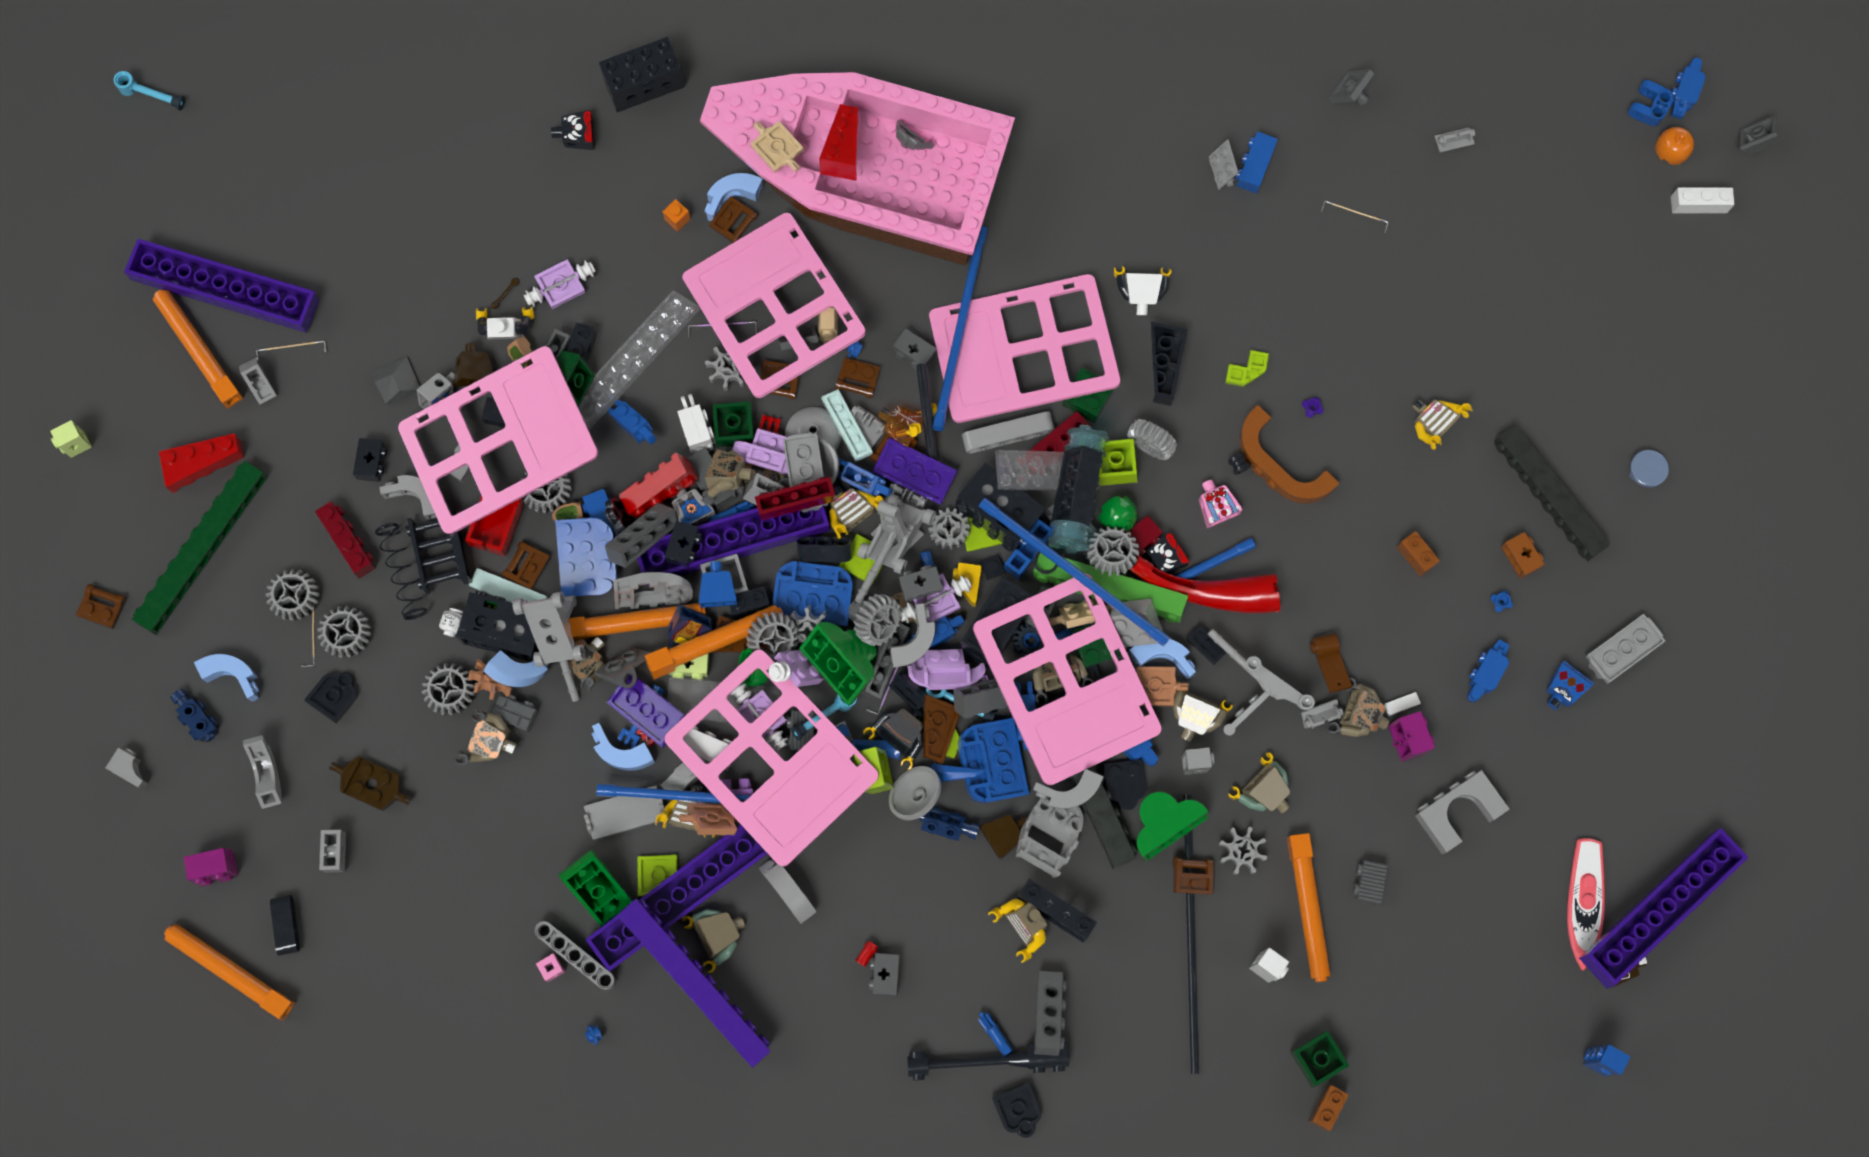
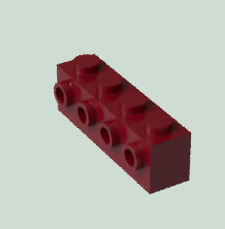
[1019,411,1092,480]
[755,477,836,521]
[315,501,376,579]

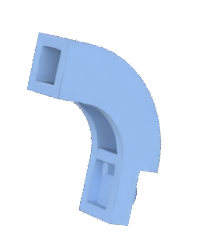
[705,173,764,221]
[1128,639,1196,680]
[483,650,550,687]
[194,654,259,702]
[591,723,655,771]

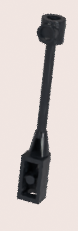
[907,1042,1069,1081]

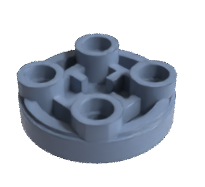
[1629,450,1669,488]

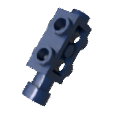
[170,688,218,742]
[919,807,980,841]

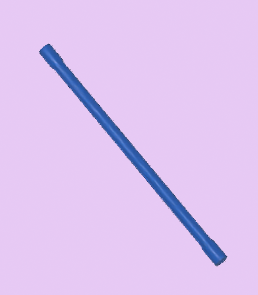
[932,226,988,431]
[979,498,1170,646]
[1055,538,1256,640]
[596,784,751,803]

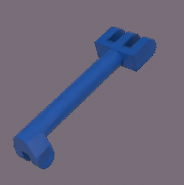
[617,684,664,748]

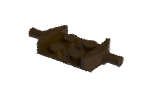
[329,756,412,811]

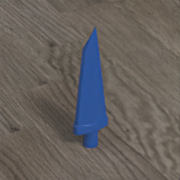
[853,739,901,760]
[931,764,986,782]

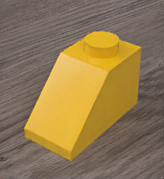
[953,563,981,607]

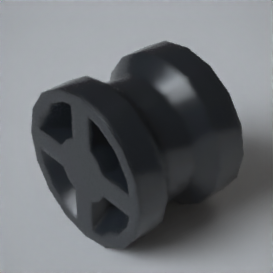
[1228,453,1251,475]

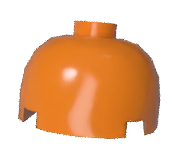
[1655,127,1695,165]

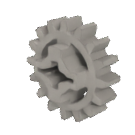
[928,508,970,550]

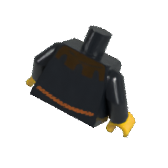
[863,709,924,770]

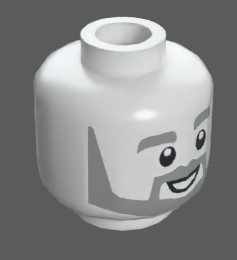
[439,608,463,638]

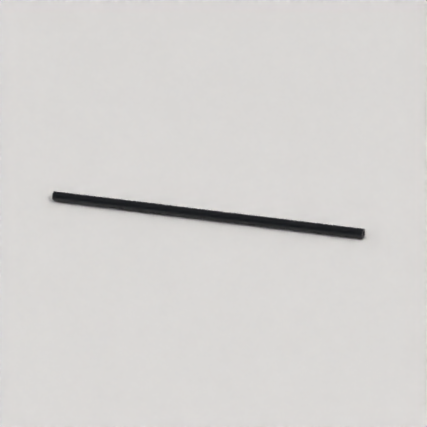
[1183,794,1199,1074]

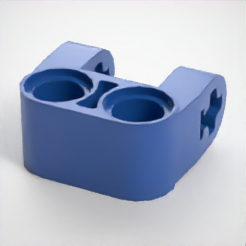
[1628,80,1674,126]

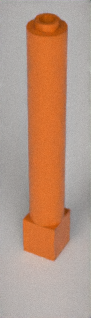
[153,289,243,409]
[568,603,706,640]
[645,605,784,679]
[1287,833,1331,982]
[164,924,296,1020]

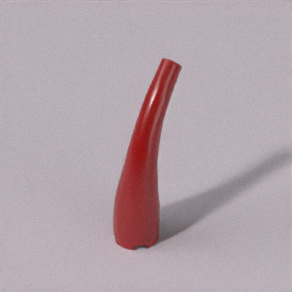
[1129,555,1280,613]

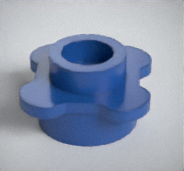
[847,340,863,358]
[1490,591,1513,612]
[585,1025,602,1046]

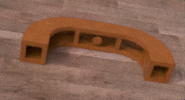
[1239,405,1340,504]

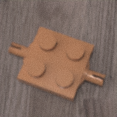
[1136,667,1189,707]
[679,803,739,835]

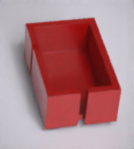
[465,491,524,557]

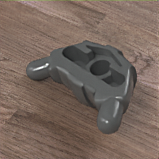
[896,120,934,151]

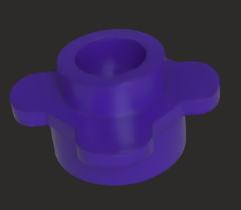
[1302,397,1324,418]

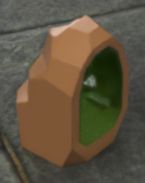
[507,336,533,368]
[552,503,584,521]

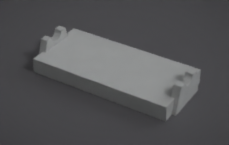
[783,433,828,512]
[1585,614,1665,684]
[584,785,665,841]

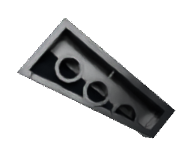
[1151,321,1188,406]

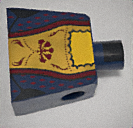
[667,604,712,648]

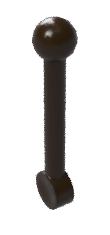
[491,278,519,309]

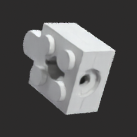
[677,394,715,455]

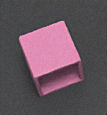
[536,954,565,982]

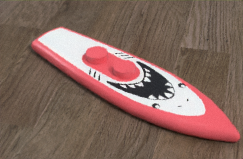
[1567,838,1605,971]

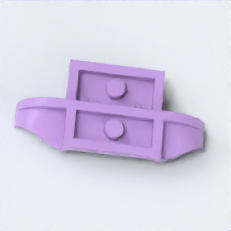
[732,429,788,474]
[907,649,986,690]

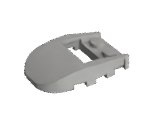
[613,572,693,609]
[1016,797,1083,878]

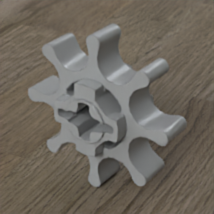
[705,347,744,391]
[785,605,827,648]
[1218,827,1267,875]

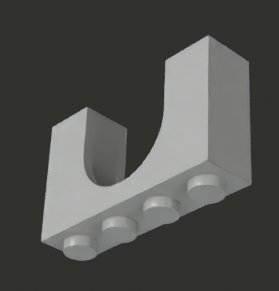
[1415,770,1509,855]

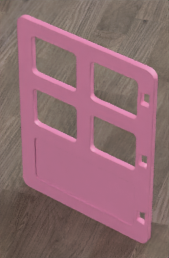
[682,213,866,398]
[929,274,1120,423]
[398,346,598,534]
[973,573,1161,785]
[665,650,878,866]

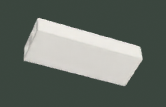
[1384,692,1421,716]

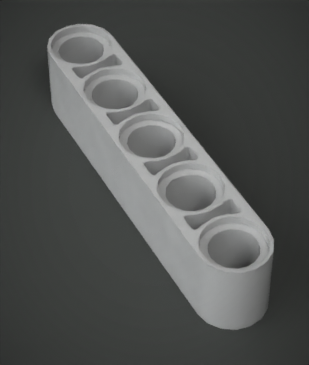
[961,412,1055,454]
[535,921,616,990]

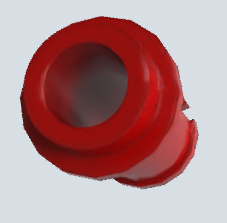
[855,940,878,967]

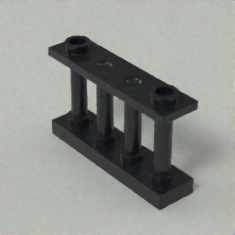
[406,507,472,595]
[1017,879,1097,943]

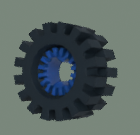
[1013,624,1044,657]

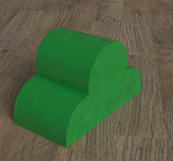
[799,622,876,706]
[1137,792,1210,862]
[558,849,632,927]

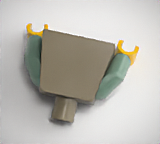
[1228,753,1290,813]
[682,909,745,973]

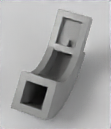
[380,475,437,520]
[890,603,935,667]
[243,735,282,809]
[1033,769,1103,809]
[758,858,816,924]

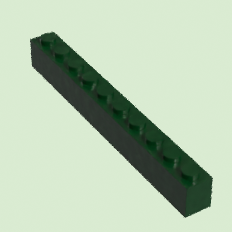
[131,461,268,635]

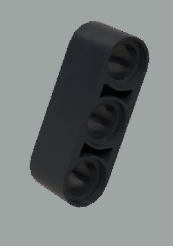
[797,536,853,562]
[270,895,300,956]

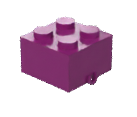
[1388,711,1435,762]
[183,848,238,887]

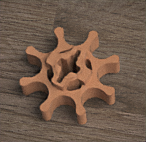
[468,659,512,700]

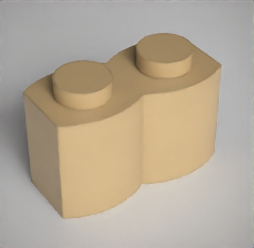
[818,308,838,344]

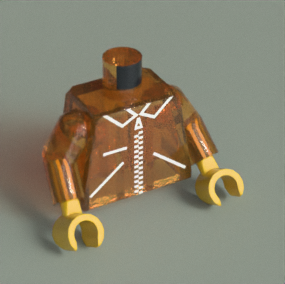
[878,403,937,447]

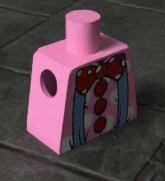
[1199,480,1242,529]

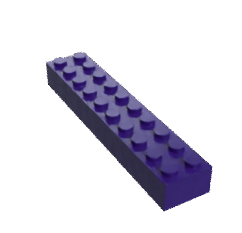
[124,239,320,333]
[637,506,830,586]
[585,824,768,972]
[1579,828,1749,989]
[617,898,771,1068]

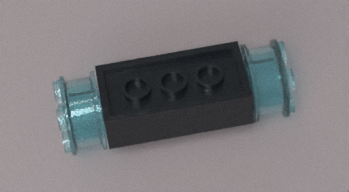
[1047,425,1109,554]

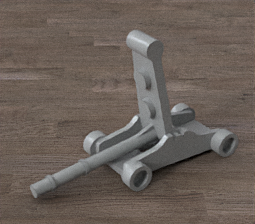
[855,494,936,603]
[513,592,585,702]
[1208,629,1315,736]

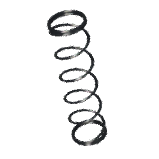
[375,523,427,620]

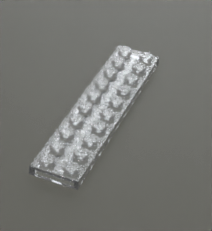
[578,290,700,430]

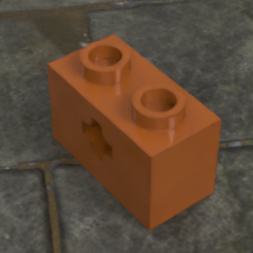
[1396,531,1440,577]
[1501,532,1545,579]
[1309,1085,1349,1131]

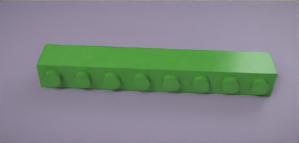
[1034,553,1188,623]

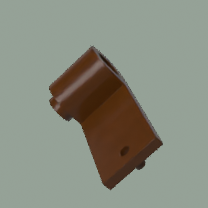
[1309,633,1352,693]

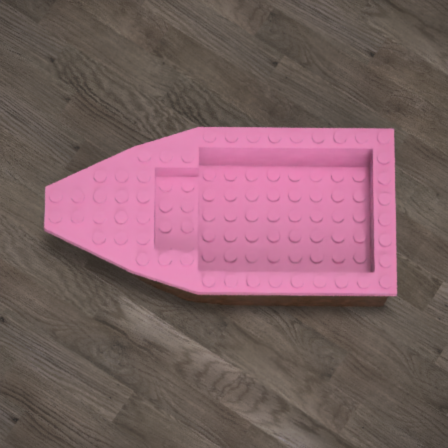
[700,72,1015,265]

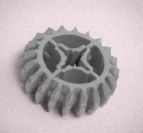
[1127,419,1177,460]
[521,472,572,514]
[1087,526,1139,577]
[266,569,319,621]
[853,594,902,646]
[317,606,371,658]
[746,611,799,661]
[422,663,475,716]

